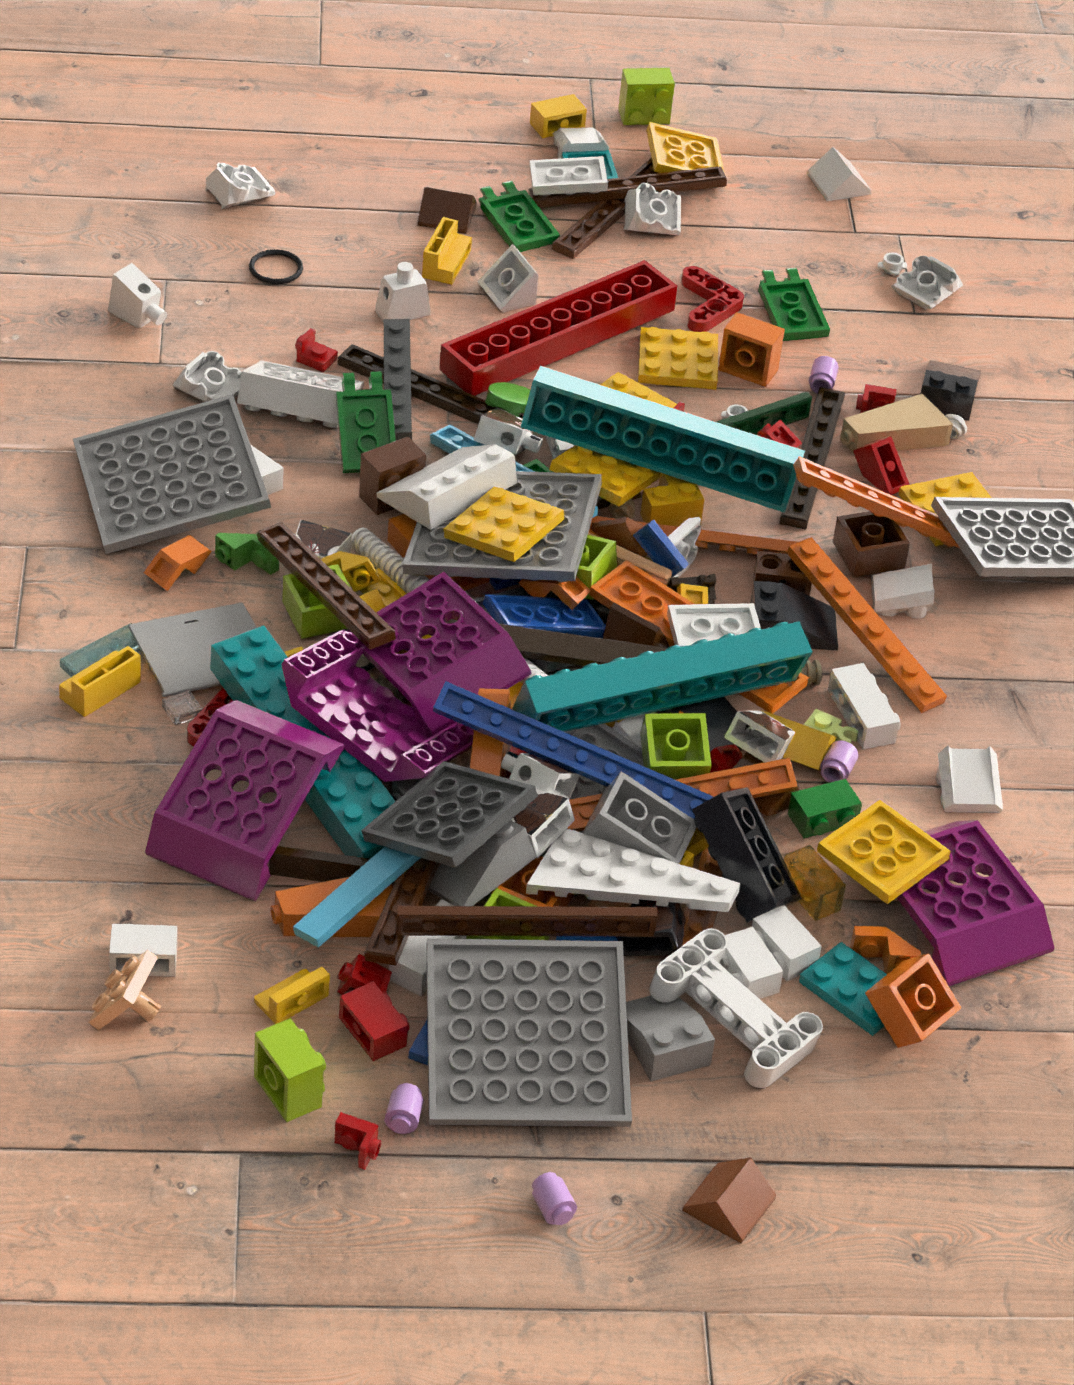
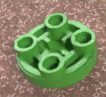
[485,382,530,417]

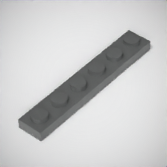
[383,319,412,440]

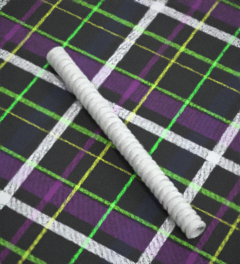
[351,527,548,684]

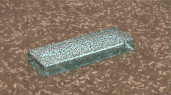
[60,623,140,677]

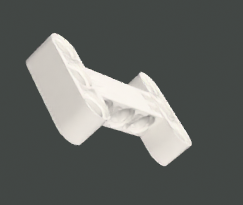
[649,928,823,1088]

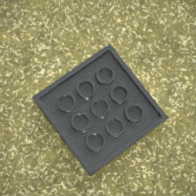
[361,761,538,868]

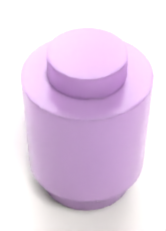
[809,356,839,394]
[820,740,859,783]
[384,1083,424,1134]
[532,1172,577,1225]

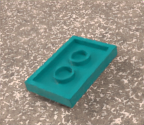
[799,942,887,1036]

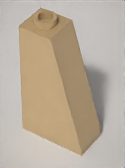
[840,394,953,452]

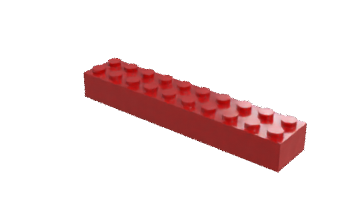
[439,260,678,396]

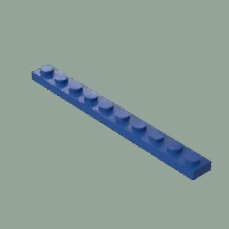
[432,681,714,819]

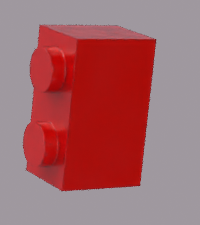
[339,981,410,1061]

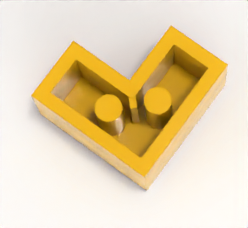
[640,473,705,527]

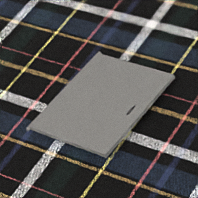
[128,602,257,697]

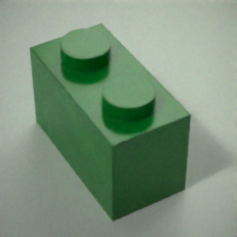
[787,779,862,839]

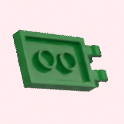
[479,181,560,252]
[758,267,830,341]
[336,371,396,473]

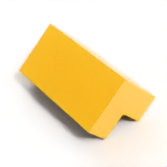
[422,217,472,285]
[59,646,141,717]
[761,710,837,771]

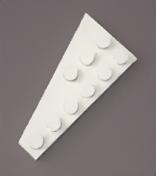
[526,828,740,912]

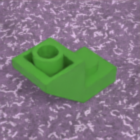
[215,533,279,575]

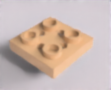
[88,950,161,1031]

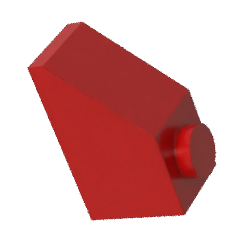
[853,436,910,495]

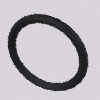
[249,249,303,284]

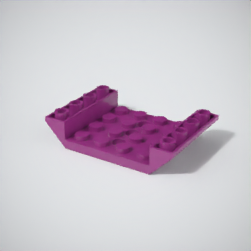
[346,572,532,736]
[281,629,474,782]
[145,700,345,902]
[897,820,1055,986]

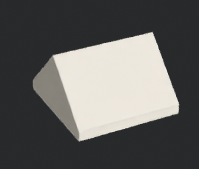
[807,147,872,201]
[477,244,538,312]

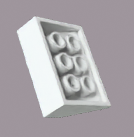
[237,360,364,428]
[377,444,517,530]

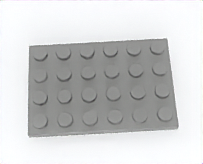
[931,497,1074,577]

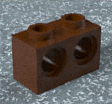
[753,551,812,596]

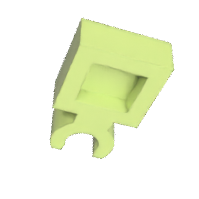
[804,709,859,744]

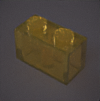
[784,845,846,921]

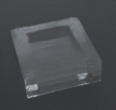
[162,690,202,725]

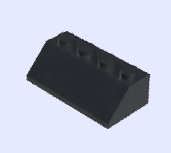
[691,787,803,923]

